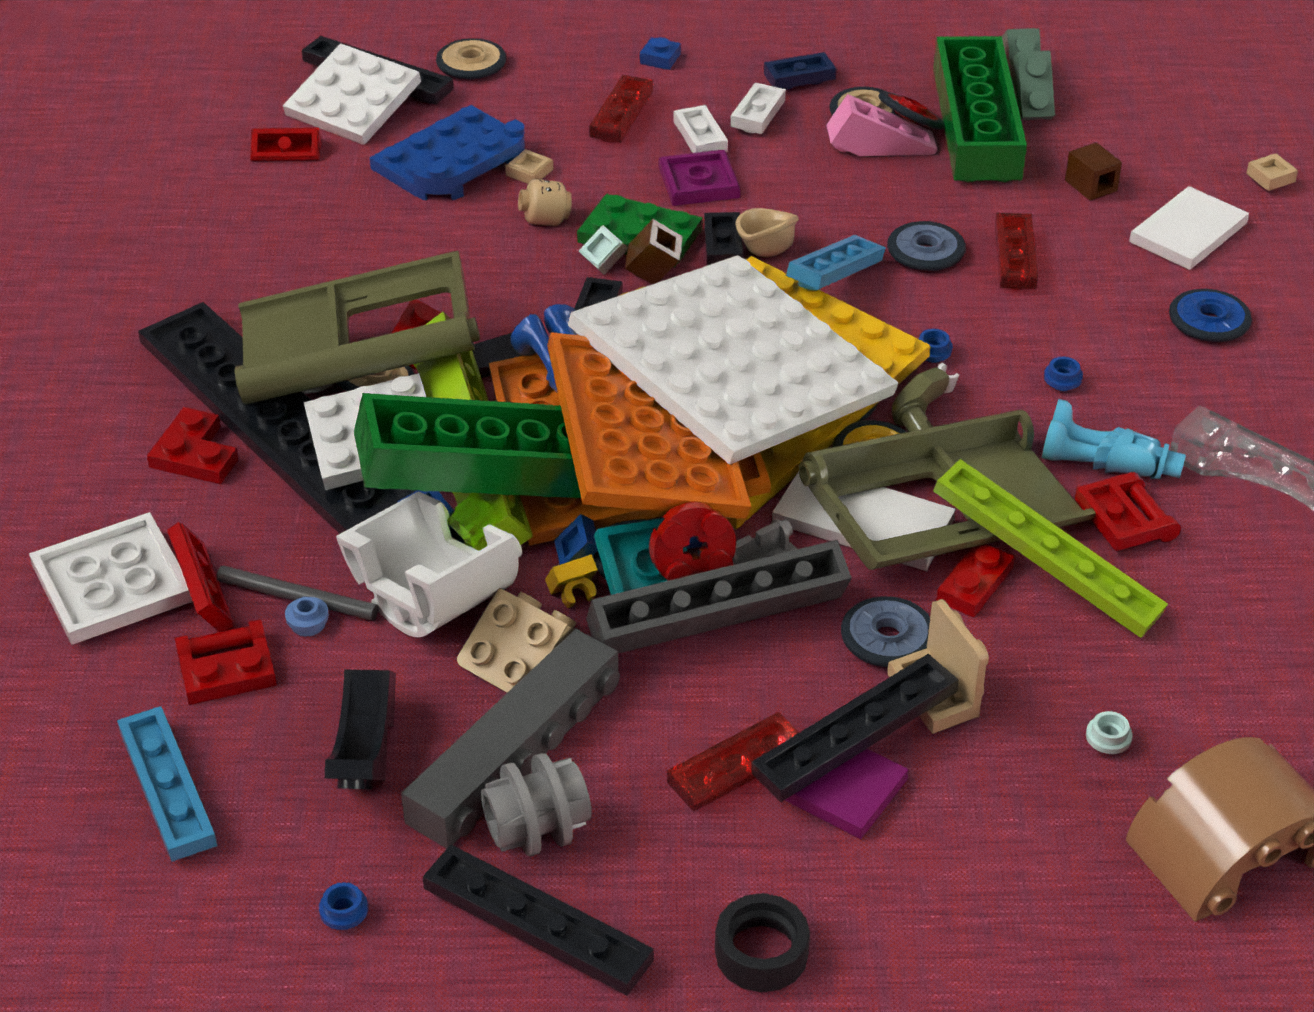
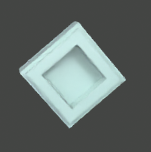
[579,225,628,274]

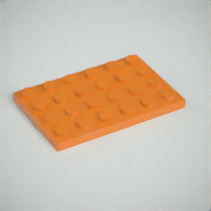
[547,332,752,519]

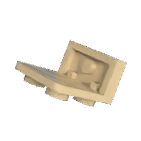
[457,588,576,693]
[887,599,989,734]

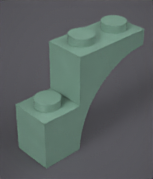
[1002,28,1055,120]

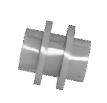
[481,753,592,857]

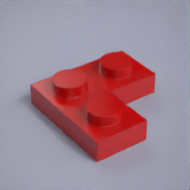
[147,407,239,485]

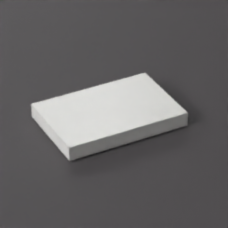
[1129,186,1249,270]

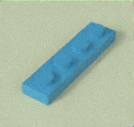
[786,235,886,290]
[117,706,217,862]

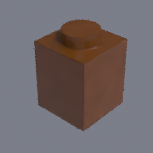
[1065,142,1122,201]
[625,219,683,284]

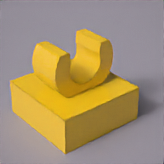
[545,554,598,608]

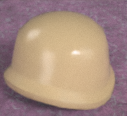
[736,208,799,257]

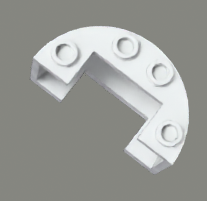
[336,491,522,637]

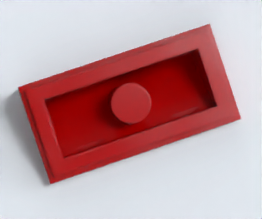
[250,128,322,161]

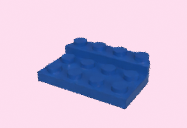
[369,105,525,200]

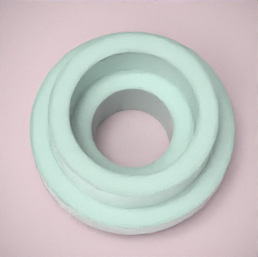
[1086,711,1133,754]

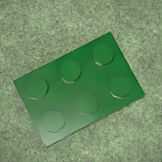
[577,193,703,267]

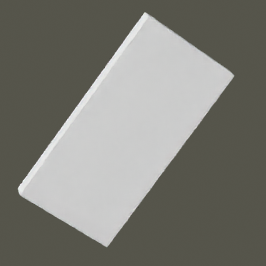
[772,471,956,571]

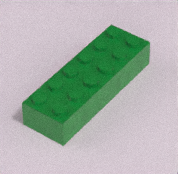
[933,36,1027,182]
[354,393,581,498]

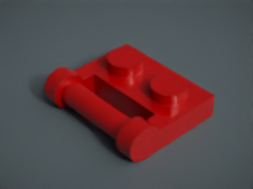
[1075,472,1181,551]
[174,619,277,705]

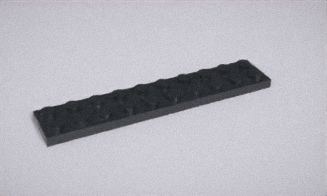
[138,302,413,534]

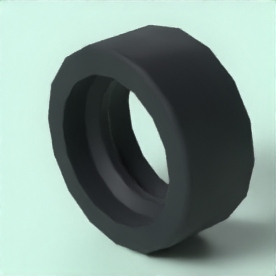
[715,893,810,992]

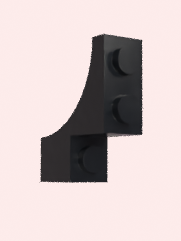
[324,669,396,790]

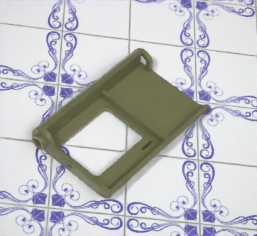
[235,251,481,405]
[799,409,1096,570]

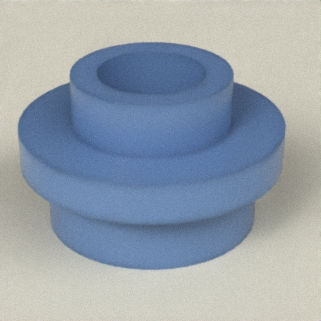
[285,597,329,636]

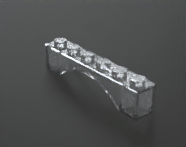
[1170,405,1314,511]

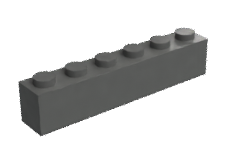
[586,540,852,654]
[401,629,620,849]

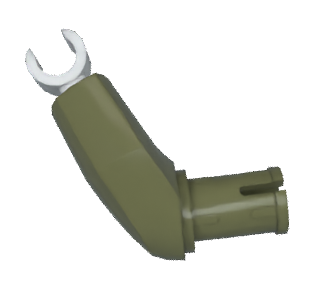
[891,363,959,432]

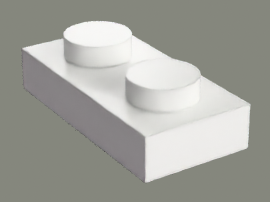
[730,82,786,134]
[674,105,728,153]

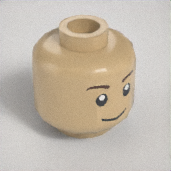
[518,179,572,227]

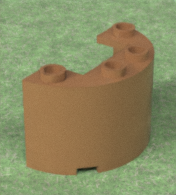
[1126,737,1314,922]

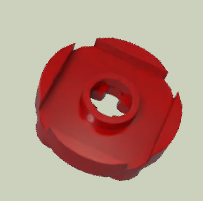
[649,502,736,581]

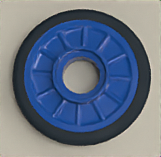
[1169,289,1252,342]

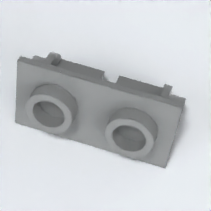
[732,519,797,565]

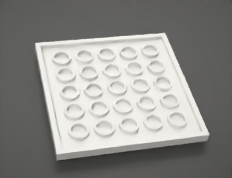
[568,255,898,465]

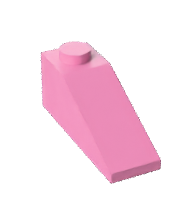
[826,94,937,156]

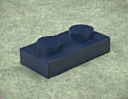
[764,52,836,90]

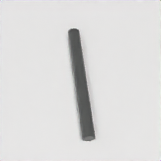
[217,565,378,621]

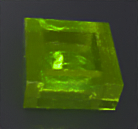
[447,493,502,548]

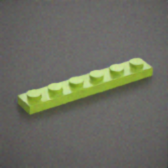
[933,459,1168,638]

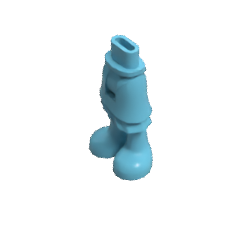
[1042,399,1186,479]

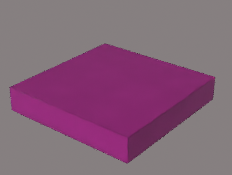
[658,150,740,206]
[785,749,909,839]

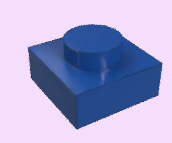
[640,37,681,70]
[554,514,598,565]

